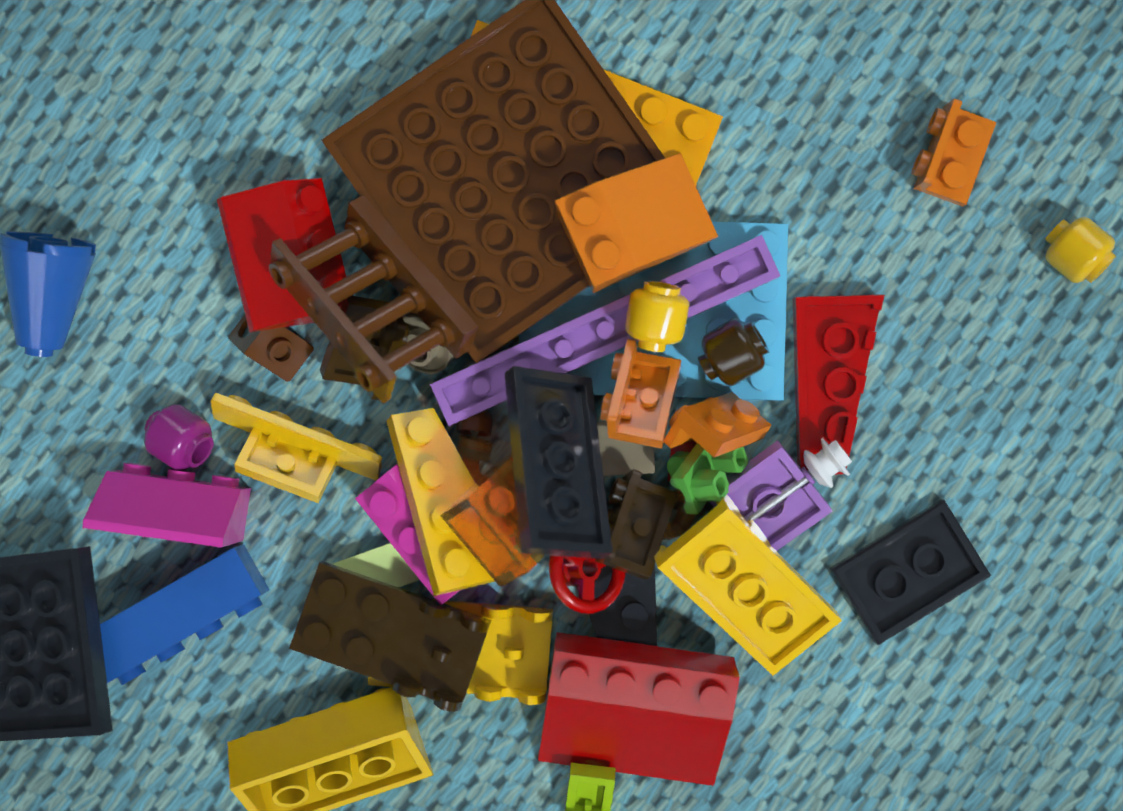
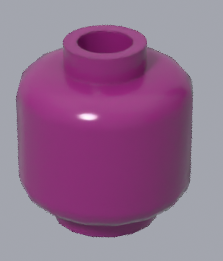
[144,405,214,471]

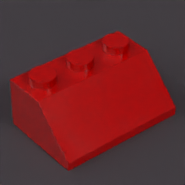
[217,178,346,332]

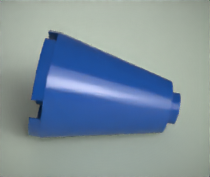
[0,231,96,357]

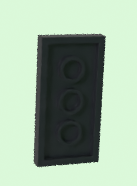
[504,366,613,559]

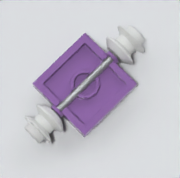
[709,438,852,551]

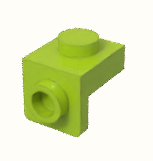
[565,763,615,811]

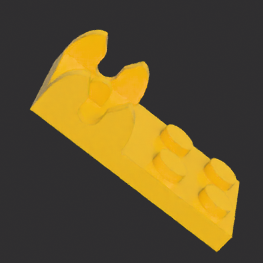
[654,495,842,676]
[368,599,553,705]

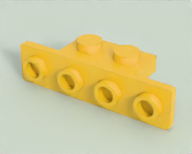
[211,393,382,504]

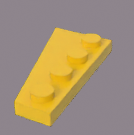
[386,408,524,596]

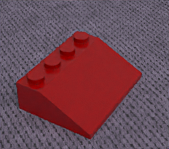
[538,632,740,786]

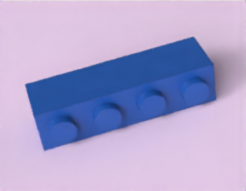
[100,544,270,686]

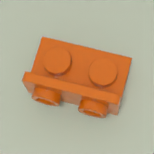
[911,98,997,207]

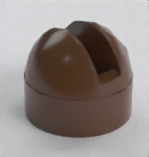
[456,409,493,437]

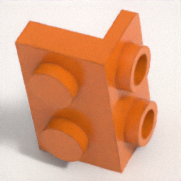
[600,339,681,449]
[664,392,772,458]

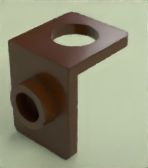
[228,314,314,382]

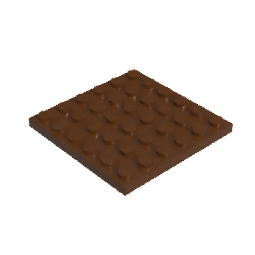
[322,0,665,363]

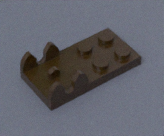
[289,561,492,712]

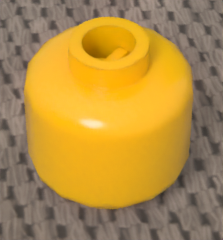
[1045,217,1117,283]
[625,281,690,352]

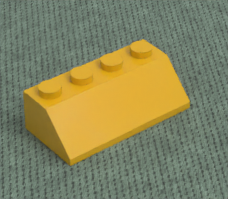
[227,687,433,811]

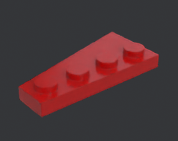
[793,295,885,475]

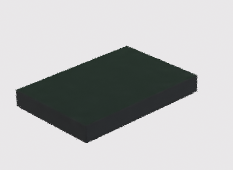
[829,499,991,645]

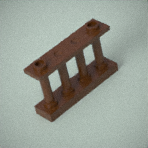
[269,195,479,404]

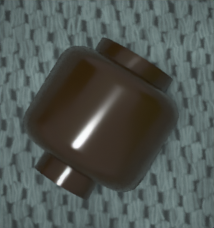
[698,318,769,386]

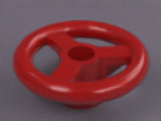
[549,555,625,614]

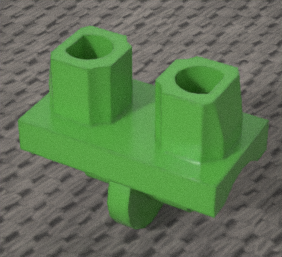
[667,443,748,515]

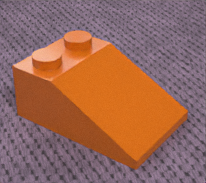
[555,153,718,293]

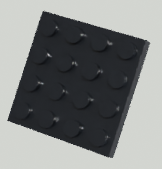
[0,546,113,741]

